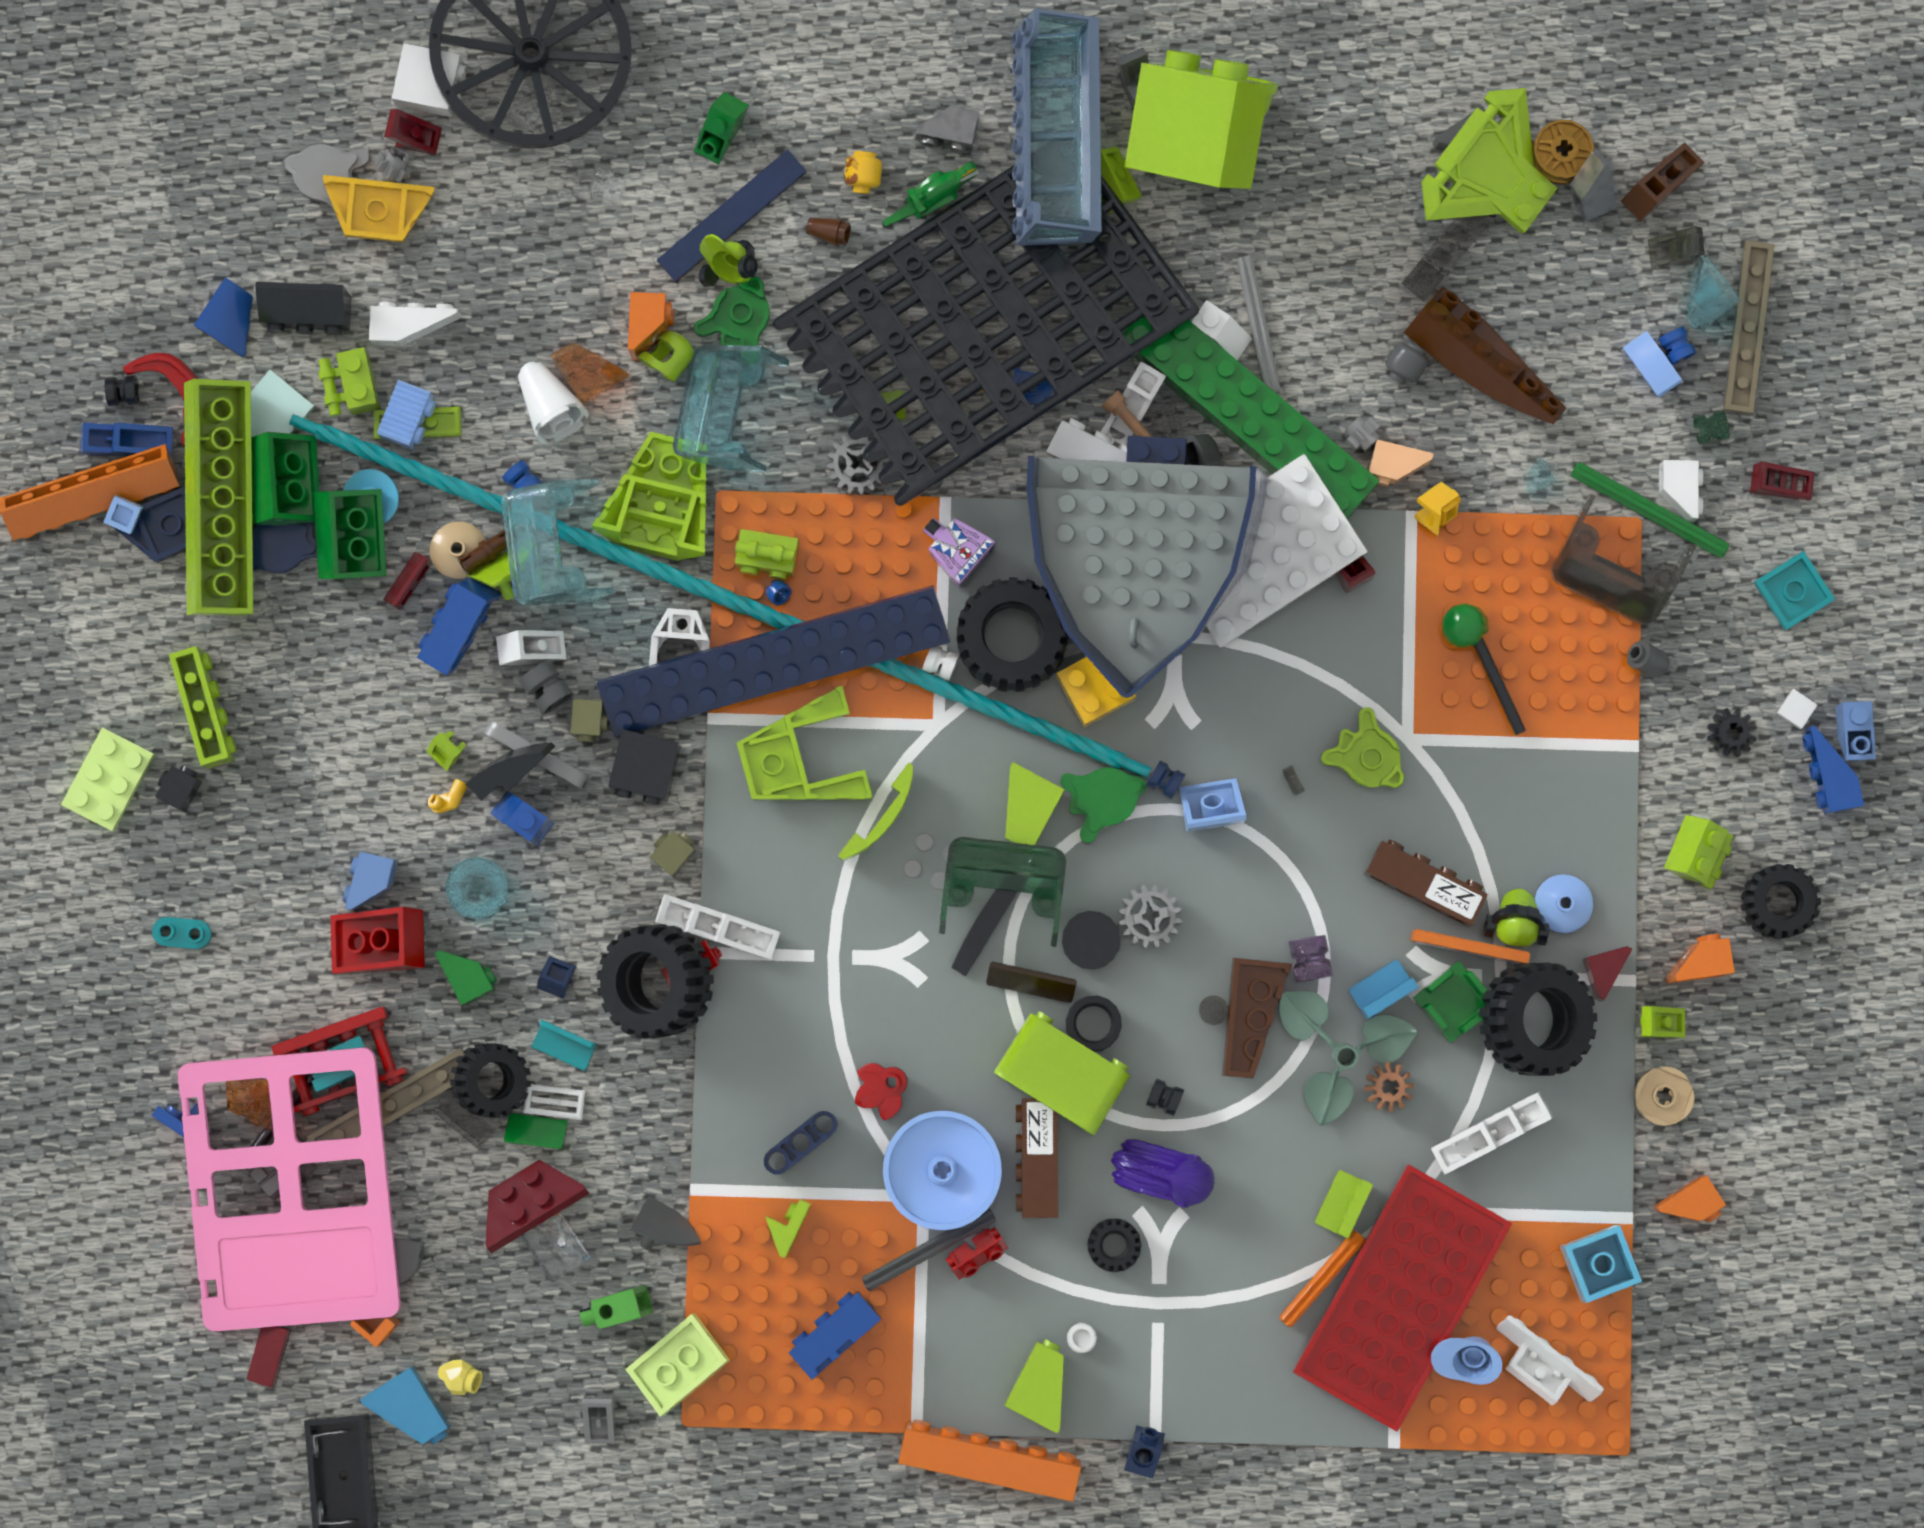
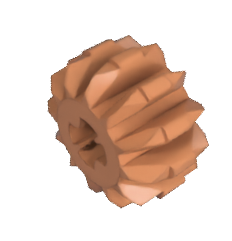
[1363,1062,1415,1113]

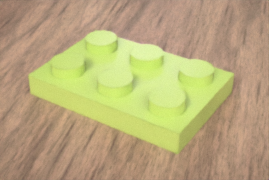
[61,727,155,832]
[625,1313,731,1417]

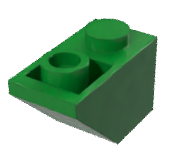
[694,92,749,165]

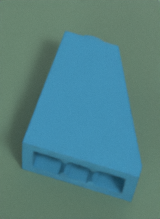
[360,1366,451,1445]

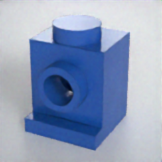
[1012,368,1052,406]

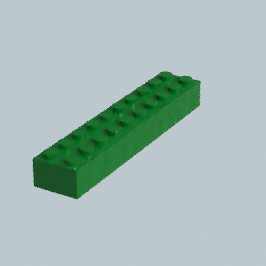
[1123,309,1380,520]

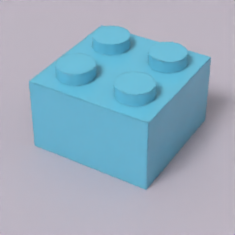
[1559,1225,1642,1303]

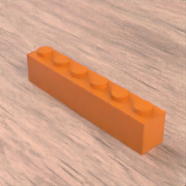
[0,444,180,541]
[898,1420,1081,1502]

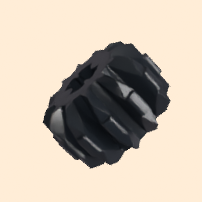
[1707,708,1757,758]

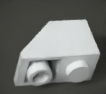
[1659,460,1703,522]

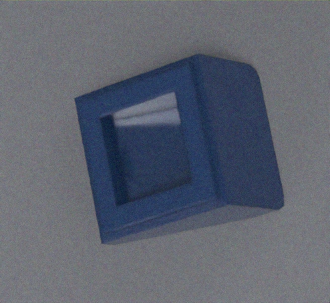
[537,956,576,999]

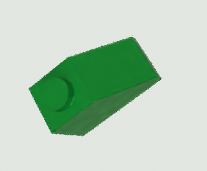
[435,950,497,1006]

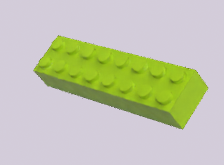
[184,379,253,616]

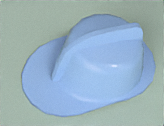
[1431,1336,1503,1385]

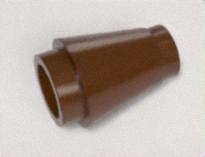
[806,217,851,247]

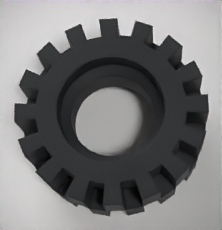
[1088,1218,1142,1272]

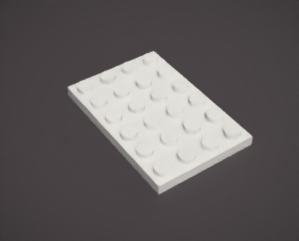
[1206,454,1368,648]

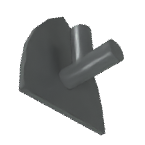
[630,1196,701,1250]

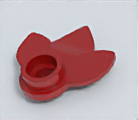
[855,1063,908,1121]

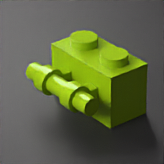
[318,347,381,417]
[735,529,799,580]
[1664,815,1734,890]

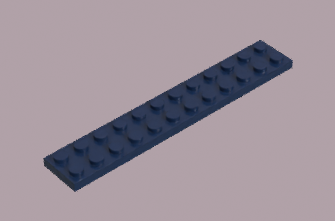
[596,585,950,737]

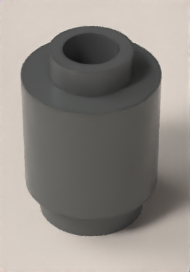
[1627,641,1670,677]

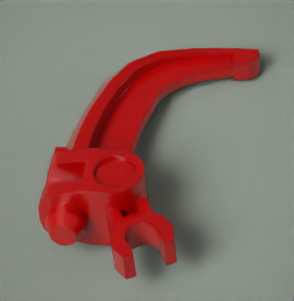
[123,353,198,447]

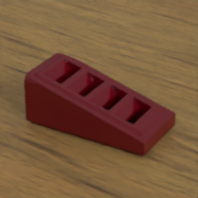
[1750,461,1815,501]

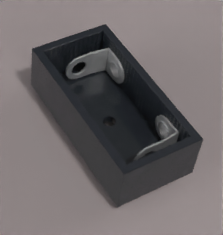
[304,1413,378,1528]

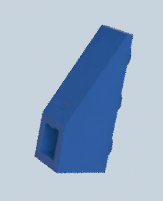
[1802,726,1864,815]

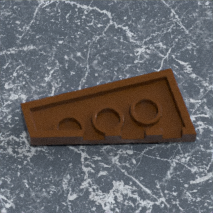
[1222,958,1292,1079]

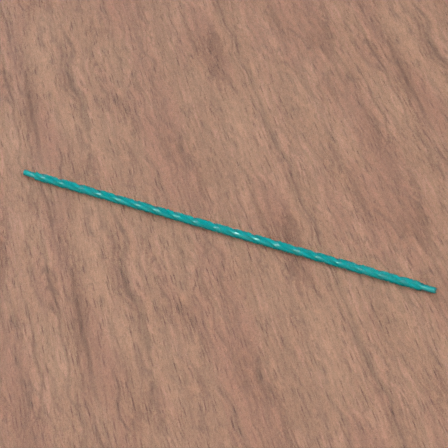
[289,414,1152,778]

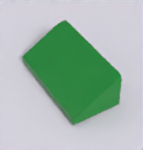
[504,1113,568,1150]

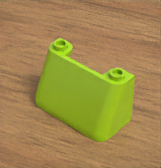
[993,1011,1131,1136]

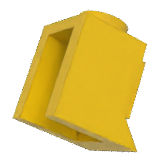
[1414,482,1461,536]

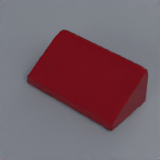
[383,552,432,610]
[246,1326,291,1388]

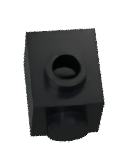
[155,765,202,813]

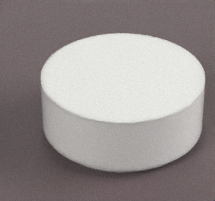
[1067,1323,1097,1353]

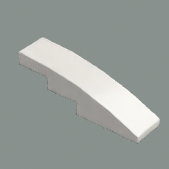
[655,894,780,960]
[1431,1091,1553,1174]

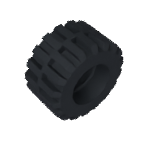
[1741,864,1821,939]
[450,1043,531,1118]

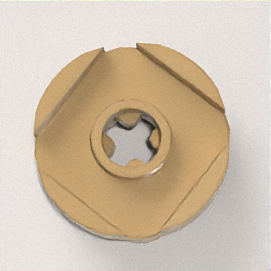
[1634,1067,1695,1126]

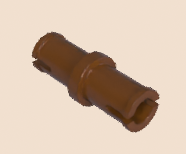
[458,528,516,574]

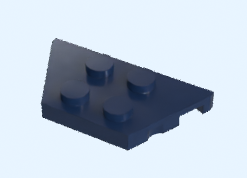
[111,486,186,563]

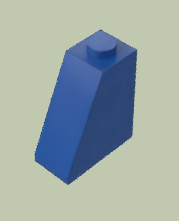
[490,791,555,847]

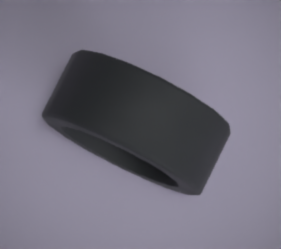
[1066,995,1122,1052]

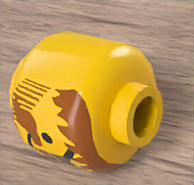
[844,151,882,194]

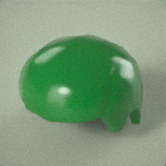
[1442,603,1489,648]

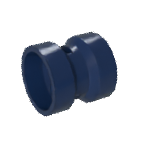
[1146,760,1186,799]

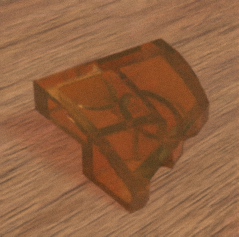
[550,343,629,404]
[226,1078,273,1132]

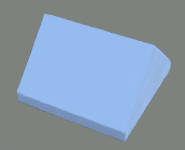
[1179,778,1246,832]

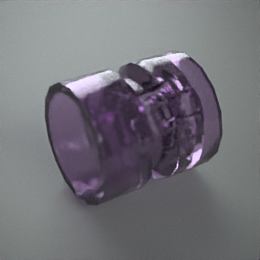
[1288,935,1333,983]

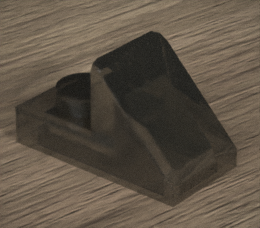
[1648,226,1705,268]

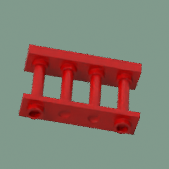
[271,1006,409,1117]

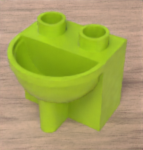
[1124,50,1279,189]

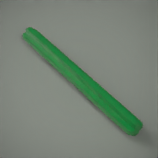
[1571,462,1729,558]

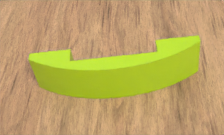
[838,762,914,862]

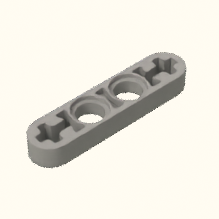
[483,720,588,789]

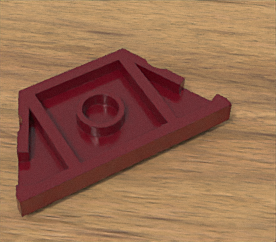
[485,1160,589,1254]

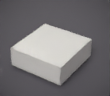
[1776,689,1817,730]

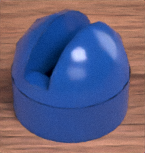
[766,580,792,606]

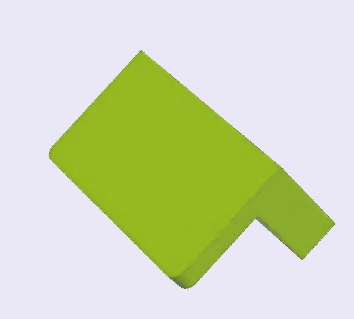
[1101,146,1142,215]
[1315,1170,1374,1238]

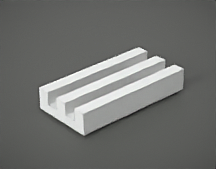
[523,1084,586,1120]

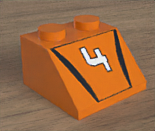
[628,292,675,361]
[1665,933,1735,984]

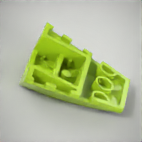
[592,431,706,561]

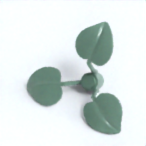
[1279,991,1417,1126]

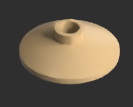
[430,522,486,579]

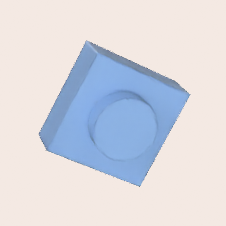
[103,495,143,534]

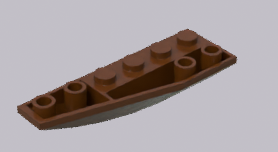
[1403,286,1567,425]

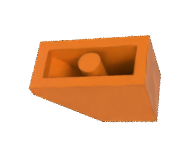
[1653,1175,1726,1223]

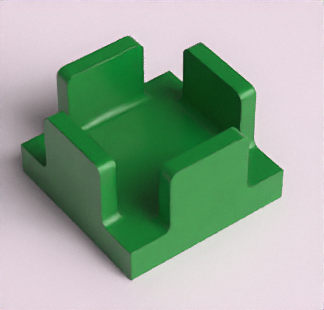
[1412,960,1488,1043]

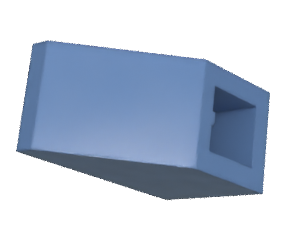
[1836,701,1876,761]
[343,851,397,911]

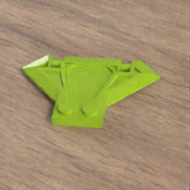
[1421,88,1558,234]

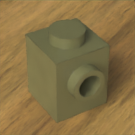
[570,699,609,743]
[650,831,696,878]

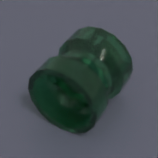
[1693,411,1729,445]

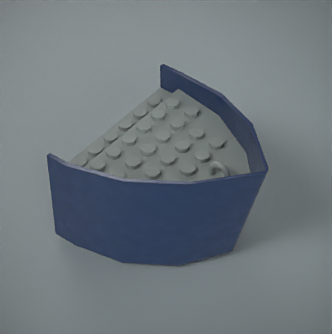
[1027,436,1267,698]

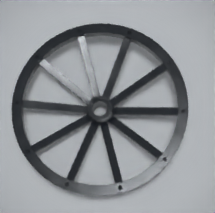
[429,0,632,149]

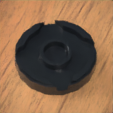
[1062,911,1121,970]

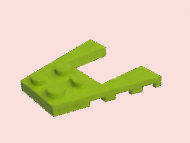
[736,685,873,800]

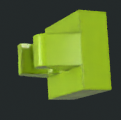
[426,731,466,772]

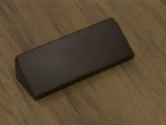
[986,961,1077,1003]

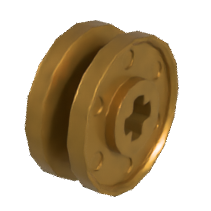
[1532,119,1594,185]

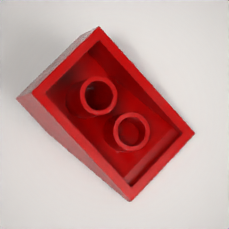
[330,907,425,974]

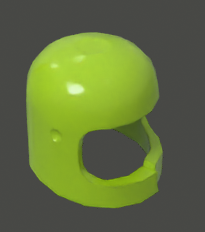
[637,331,694,383]

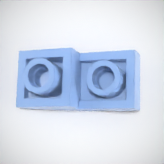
[1623,331,1683,398]

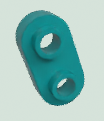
[152,917,212,949]

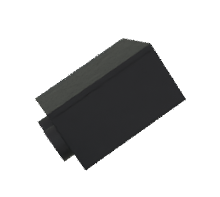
[608,729,681,805]

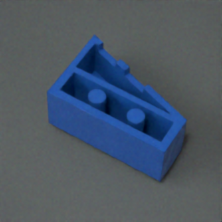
[417,578,502,676]
[789,1291,882,1380]

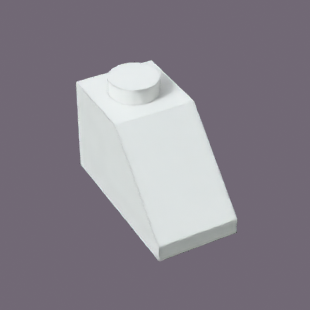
[1192,300,1252,361]
[496,630,566,665]

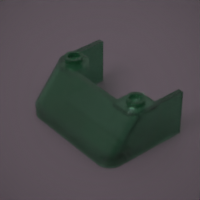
[939,837,1066,947]

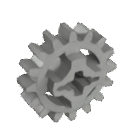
[827,435,889,496]
[1118,885,1182,948]

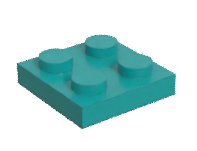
[1753,551,1835,631]

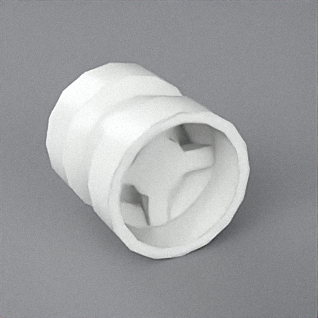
[922,646,960,681]

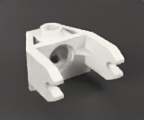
[649,608,710,666]

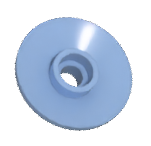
[1534,874,1593,933]

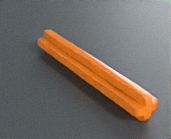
[1279,1231,1365,1327]

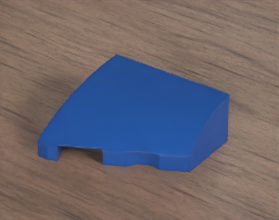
[194,277,253,358]

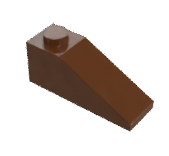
[1621,142,1705,222]

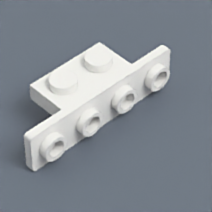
[1496,1315,1604,1406]

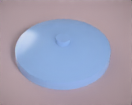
[883,1111,1002,1230]

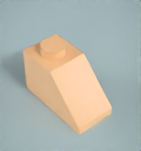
[1368,439,1434,487]

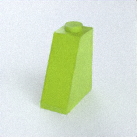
[1005,762,1065,855]
[1004,1339,1064,1434]

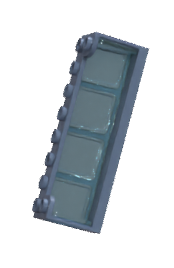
[1012,8,1102,246]

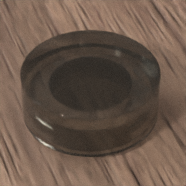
[1282,765,1305,795]

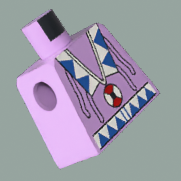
[923,518,995,588]

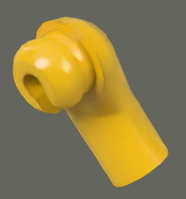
[428,779,467,813]

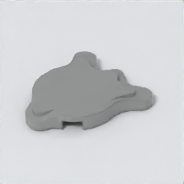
[285,144,370,212]

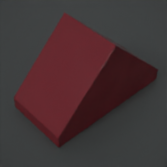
[1335,556,1376,594]
[1583,946,1632,1002]

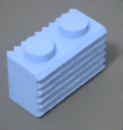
[377,380,436,450]

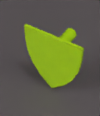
[466,543,534,600]

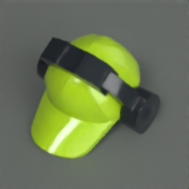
[699,234,758,287]
[1484,889,1549,947]

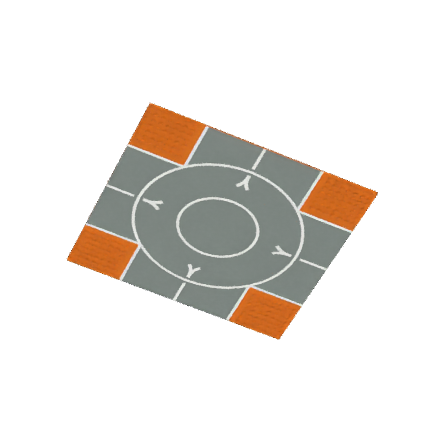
[681,490,1642,1456]

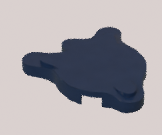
[252,523,317,574]

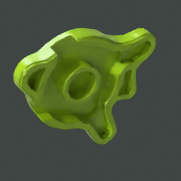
[1321,707,1405,788]

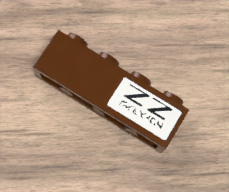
[1364,839,1488,927]
[1016,1098,1058,1218]

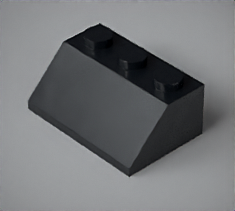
[255,282,352,335]

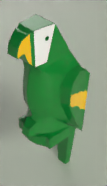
[882,161,979,227]

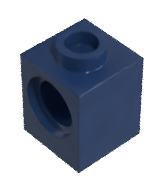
[1124,1425,1165,1479]

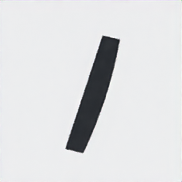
[951,869,1026,976]

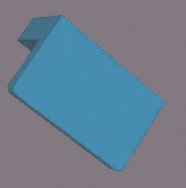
[1348,960,1419,1020]

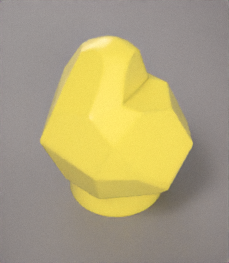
[438,1360,482,1395]

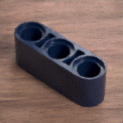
[764,1111,838,1174]

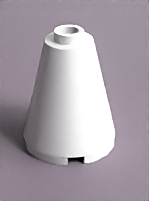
[518,361,589,444]

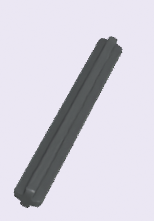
[862,1208,996,1291]

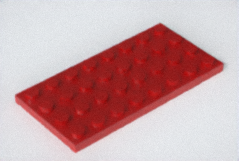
[1292,1164,1512,1432]

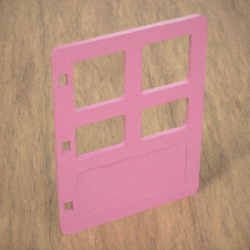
[178,1047,401,1331]

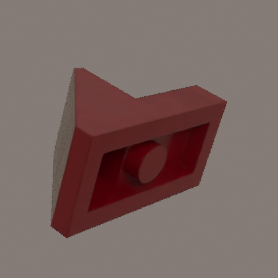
[384,109,442,155]

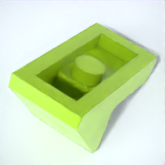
[1640,1006,1685,1038]
[765,1199,811,1258]

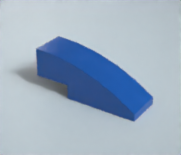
[80,422,173,456]

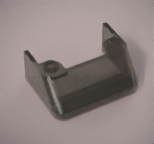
[1551,494,1697,625]

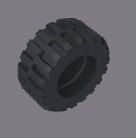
[957,577,1068,692]
[597,924,714,1039]
[1479,962,1597,1076]

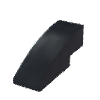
[465,742,556,801]

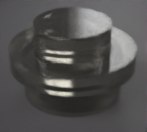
[1199,995,1228,1025]

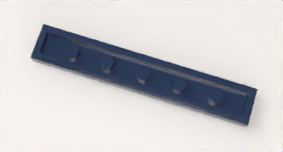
[657,149,807,283]

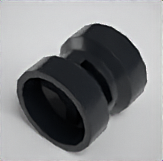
[104,375,139,406]
[1146,1078,1184,1116]

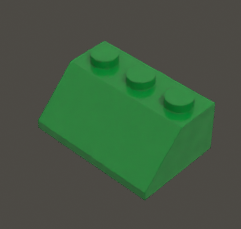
[251,432,320,526]
[313,489,387,579]

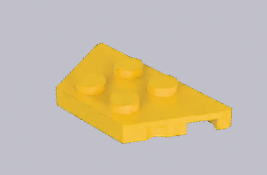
[323,175,435,243]

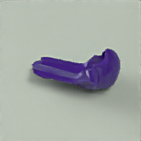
[1111,1139,1215,1208]

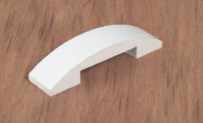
[1101,361,1166,448]

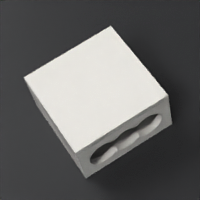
[391,44,467,117]

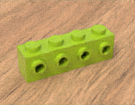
[168,646,237,769]

